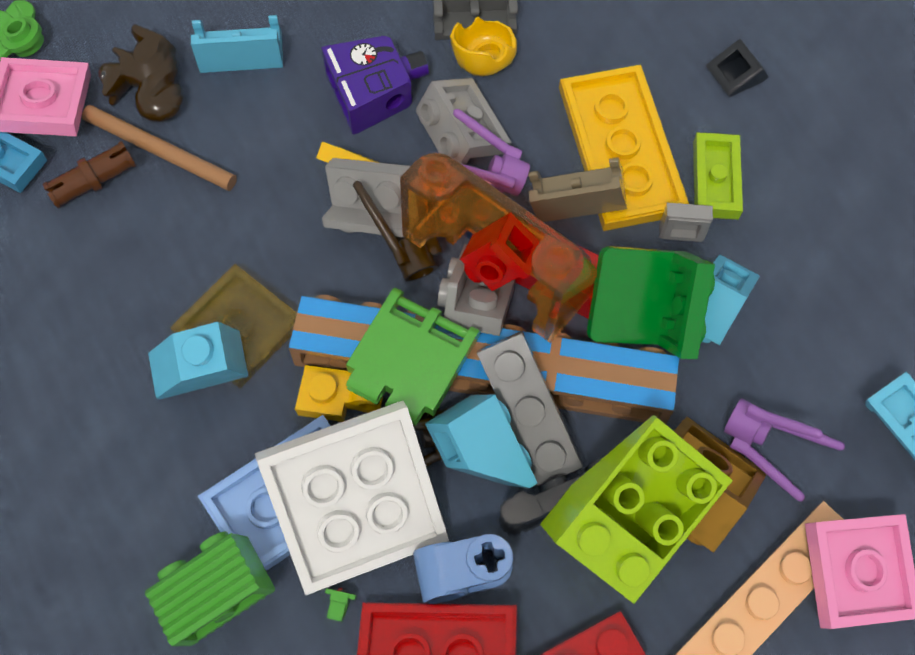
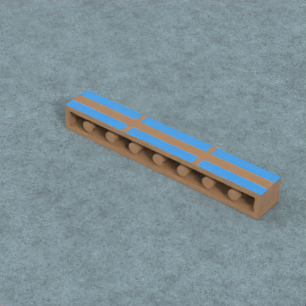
[289,295,679,424]

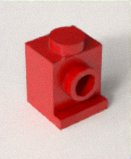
[460,212,543,291]

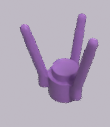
[418,109,530,196]
[724,398,845,502]

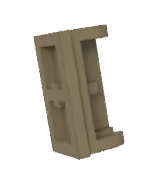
[528,157,627,223]

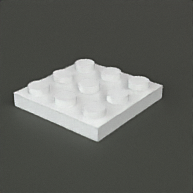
[255,401,449,595]

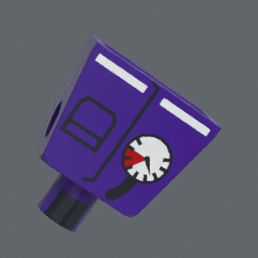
[321,36,429,135]

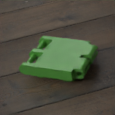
[346,287,481,425]

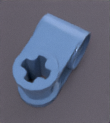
[413,534,513,604]

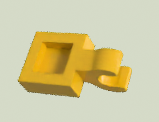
[295,365,383,422]

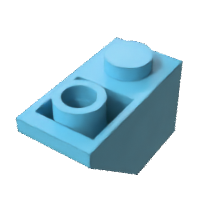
[425,394,537,488]

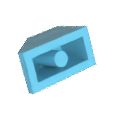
[702,255,760,345]
[148,322,248,399]

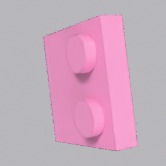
[0,57,91,136]
[805,514,915,629]

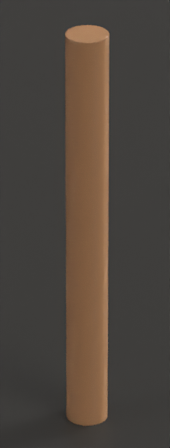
[82,105,237,191]

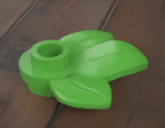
[0,0,44,59]

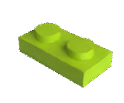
[693,132,743,220]

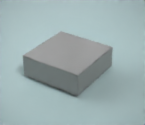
[659,202,713,242]

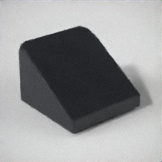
[706,39,769,97]

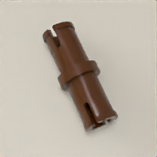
[42,141,137,209]

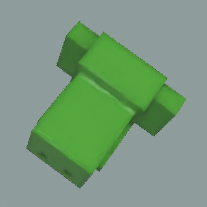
[325,587,357,622]

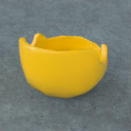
[450,17,517,76]

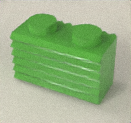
[145,531,276,646]

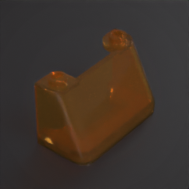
[400,153,597,343]

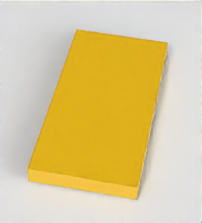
[559,64,689,231]

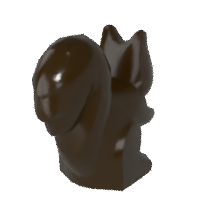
[98,24,184,122]

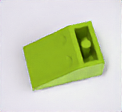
[540,415,733,604]

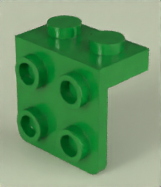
[587,246,715,359]

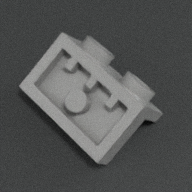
[416,78,512,169]
[322,158,421,238]
[438,244,515,336]

